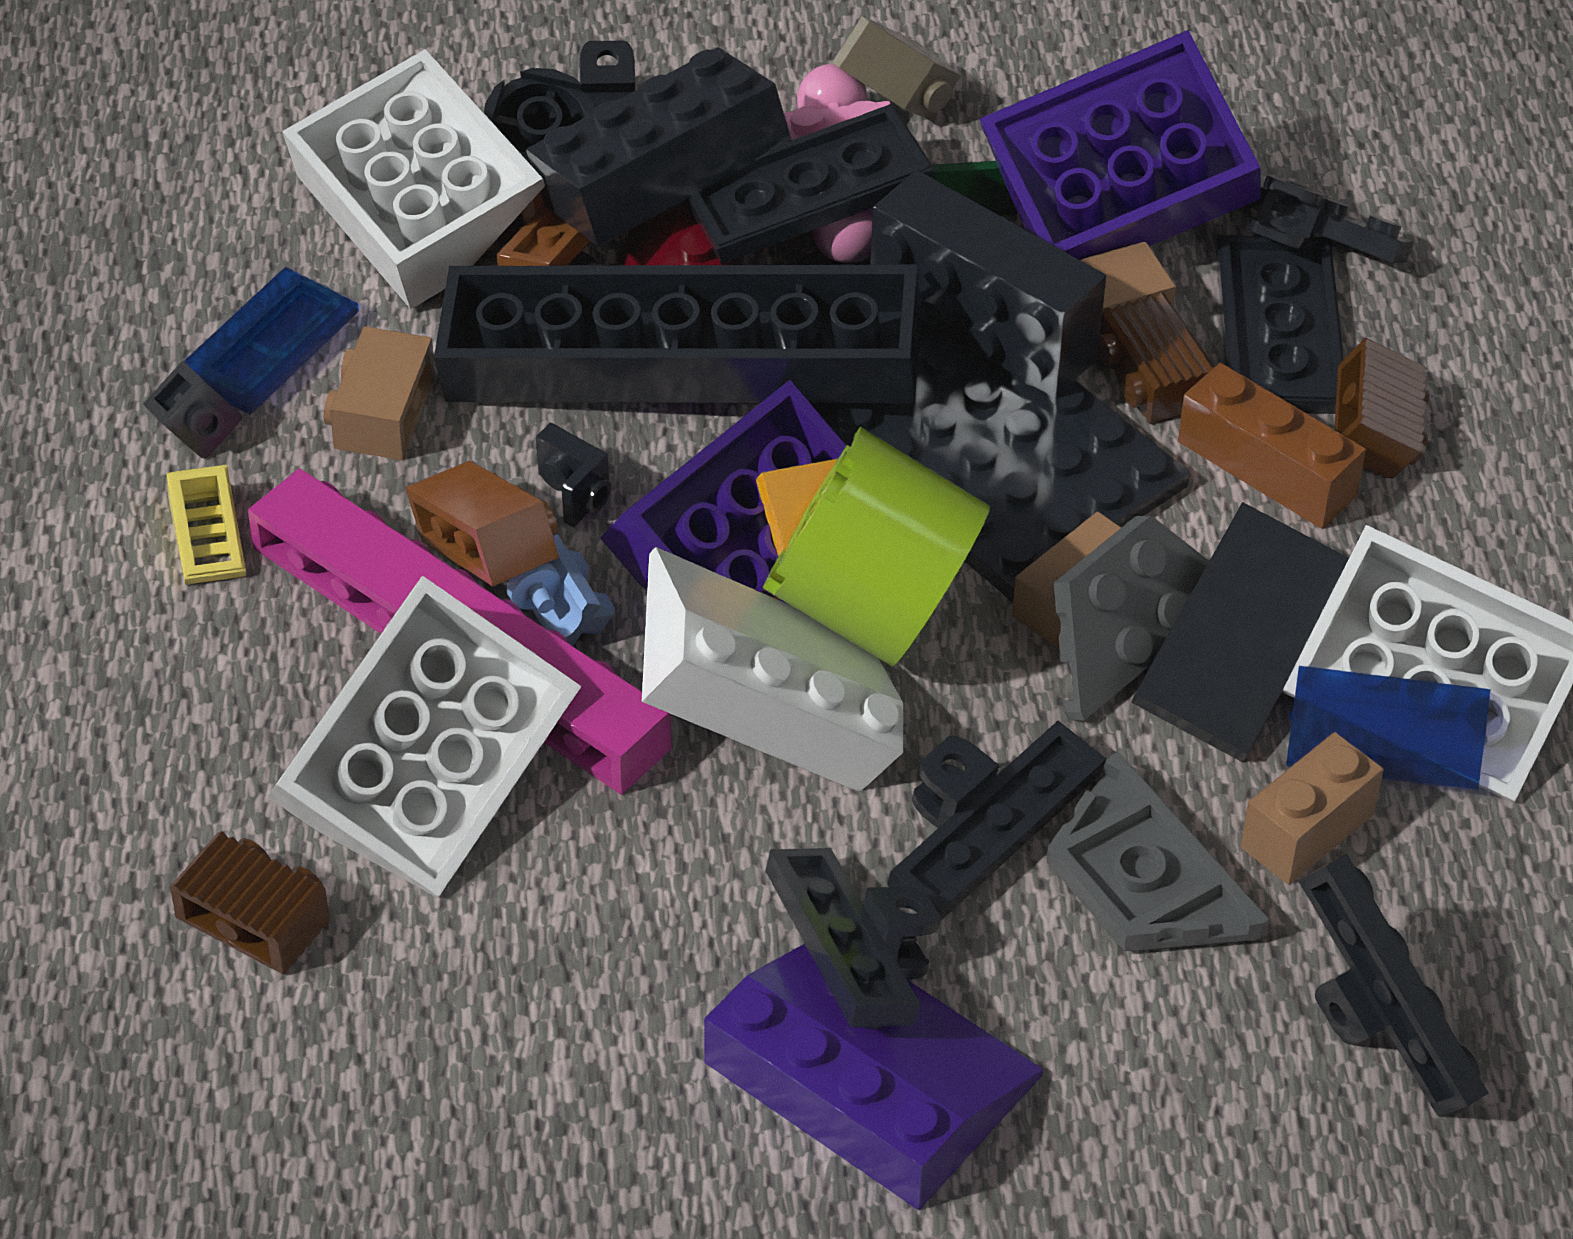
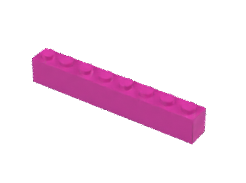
[248,468,671,795]

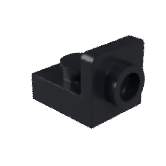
[143,360,242,459]
[536,422,611,528]

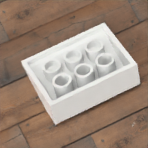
[282,49,545,309]
[1283,525,1573,803]
[642,547,903,791]
[267,575,581,898]

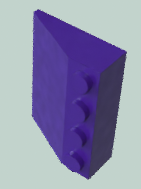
[980,30,1261,260]
[600,380,846,604]
[704,943,1044,1210]

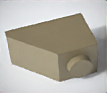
[832,16,962,120]

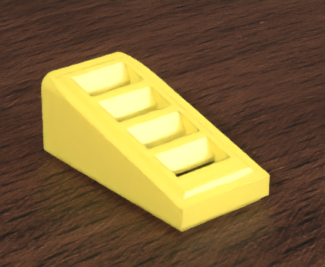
[166,465,246,585]

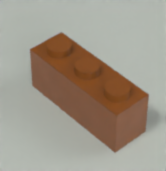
[1178,363,1366,529]
[405,460,559,586]

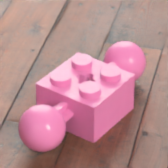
[784,64,890,264]

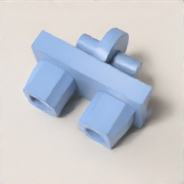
[507,534,615,646]

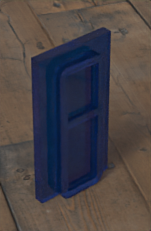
[184,266,359,415]
[1286,665,1491,792]

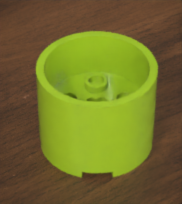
[763,427,990,667]

